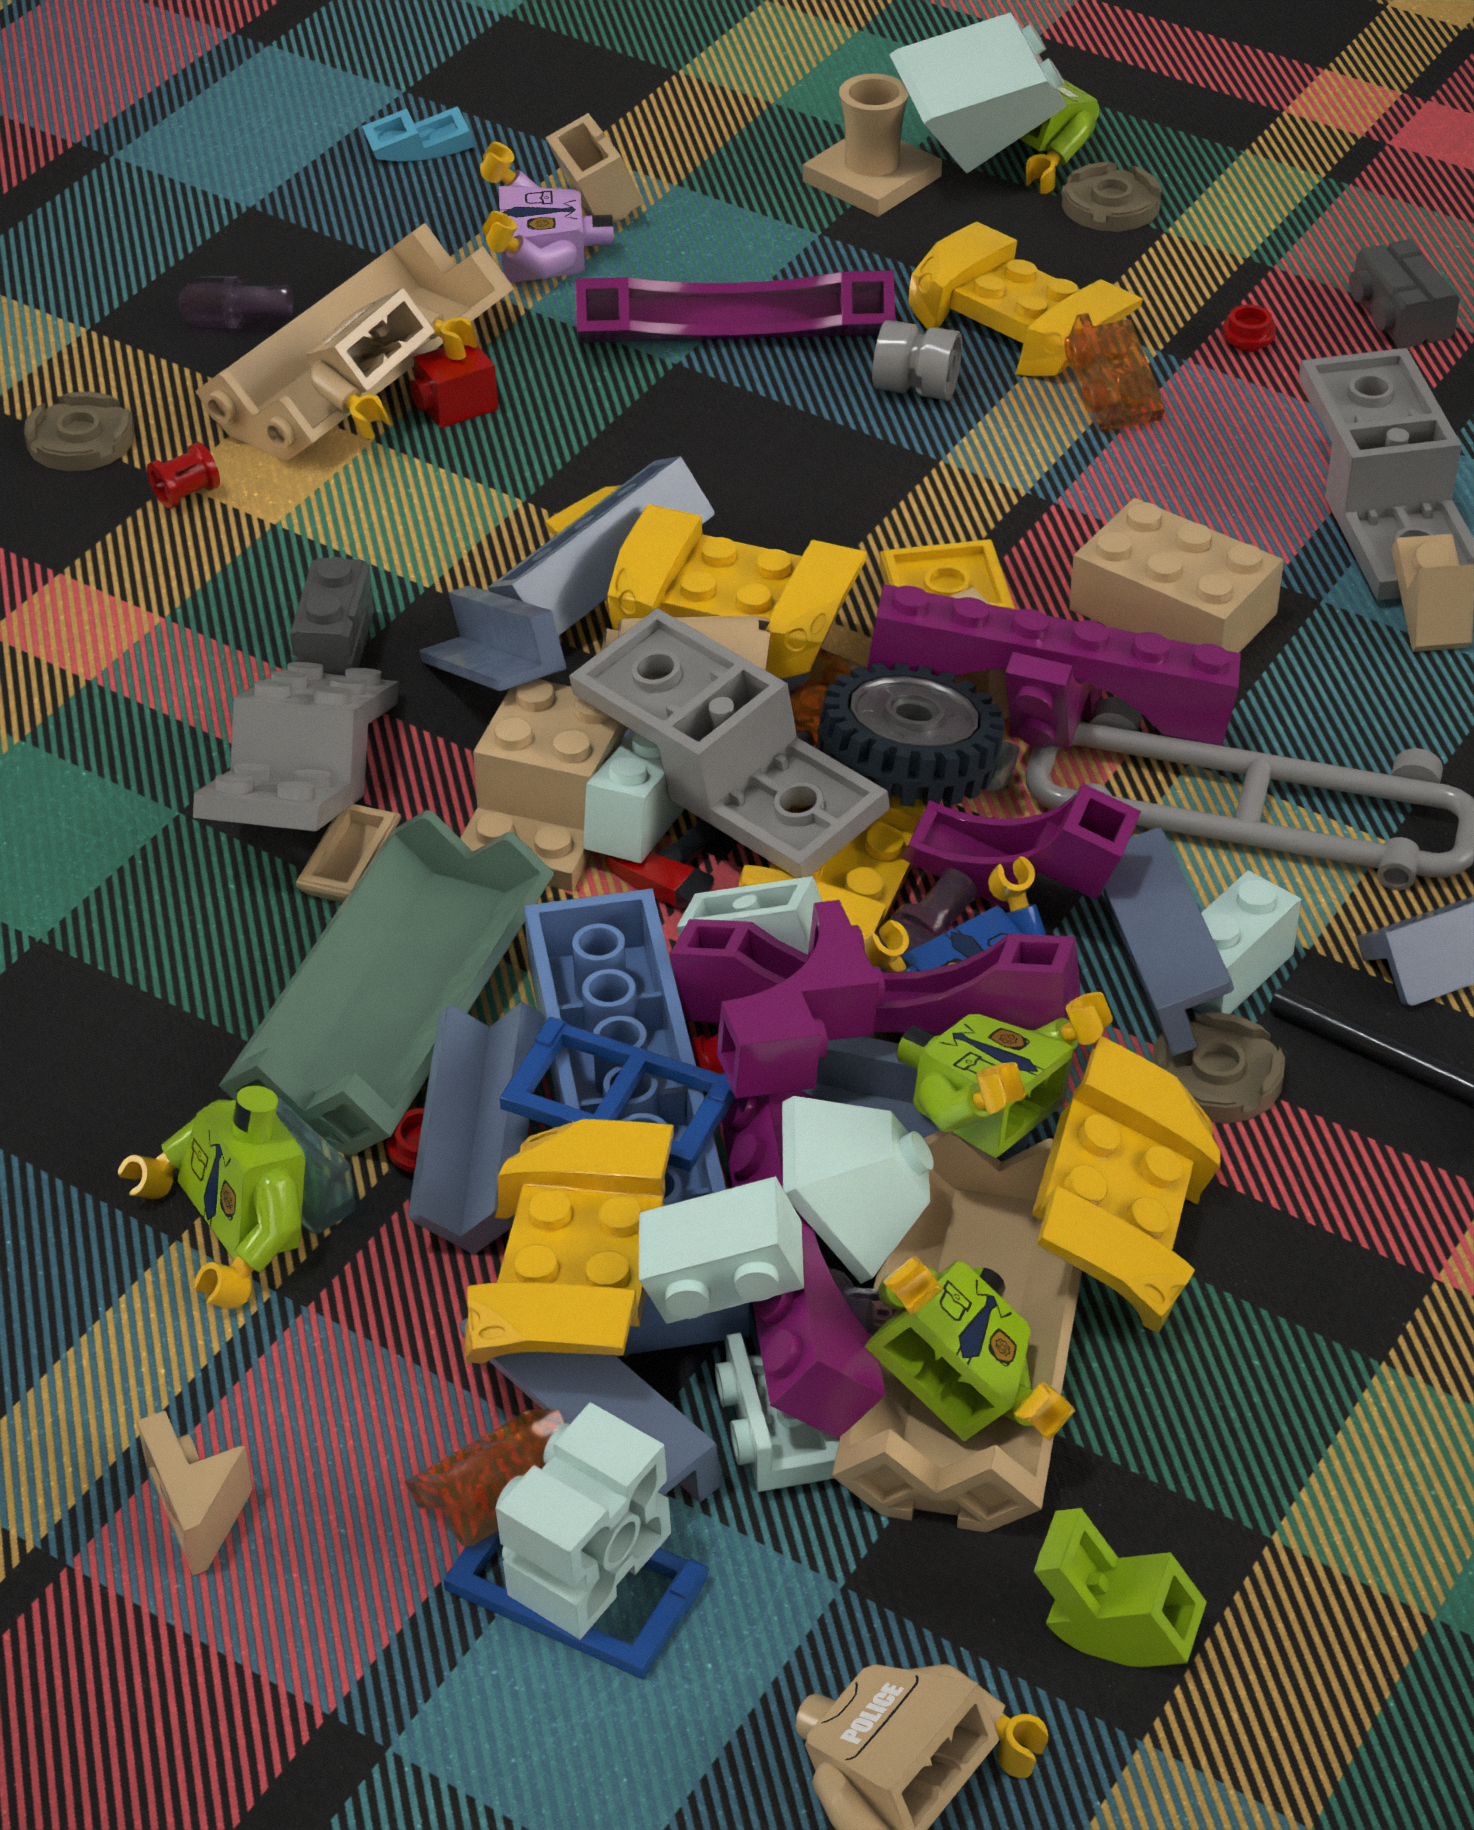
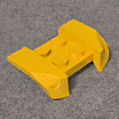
[908,222,1143,376]
[607,504,867,679]
[737,796,926,939]
[1032,1036,1220,1333]
[464,1119,674,1364]

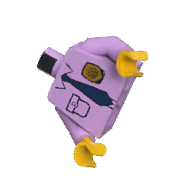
[480,141,614,283]

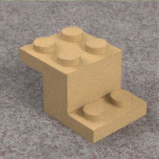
[460,679,628,892]

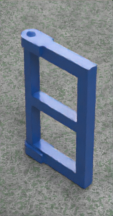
[500,1017,735,1172]
[443,1481,709,1680]

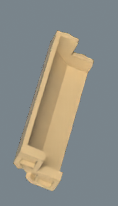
[195,223,514,461]
[832,1130,1082,1533]

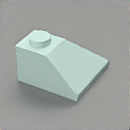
[782,1096,934,1284]

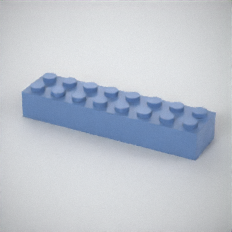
[524,888,749,1356]

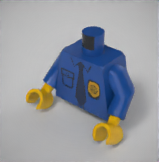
[864,856,1047,1036]

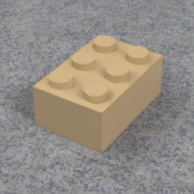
[1069,498,1284,653]

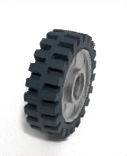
[817,663,1004,807]

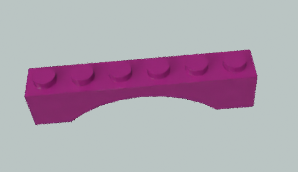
[575,270,895,343]
[866,584,1241,746]
[670,919,1081,1036]
[721,1090,886,1439]

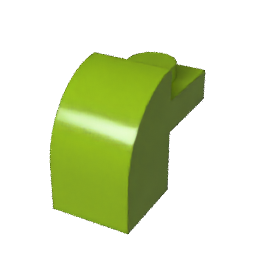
[1034,1508,1207,1667]

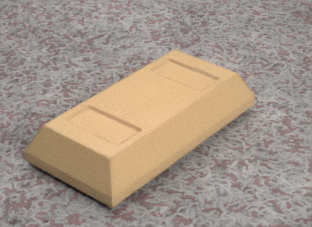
[296,804,401,903]

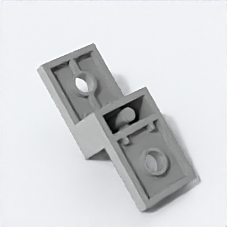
[1299,348,1474,600]
[569,608,890,878]
[193,662,399,831]

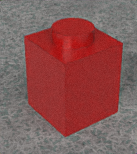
[410,345,498,429]

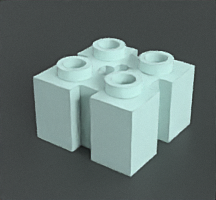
[495,1402,671,1640]

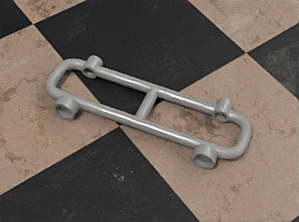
[1026,697,1474,890]

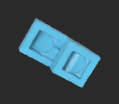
[362,106,475,161]

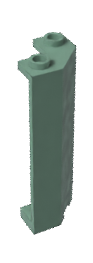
[219,810,555,1156]

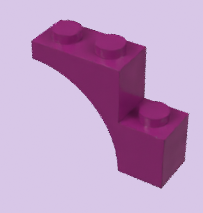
[1005,652,1103,750]
[901,783,1141,911]
[717,900,885,1099]

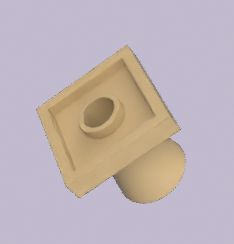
[803,74,942,217]

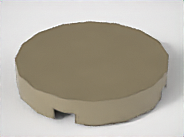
[1061,162,1162,232]
[24,391,134,472]
[1153,1012,1285,1124]

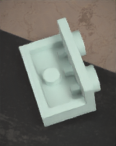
[715,1332,839,1492]

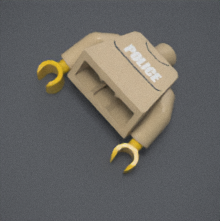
[305,287,477,439]
[796,1664,1048,1830]

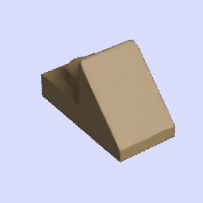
[1391,534,1474,652]
[137,1411,253,1576]

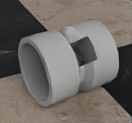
[872,320,962,401]

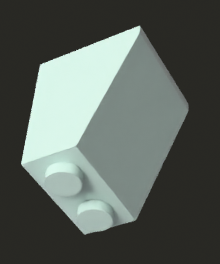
[889,12,1067,174]

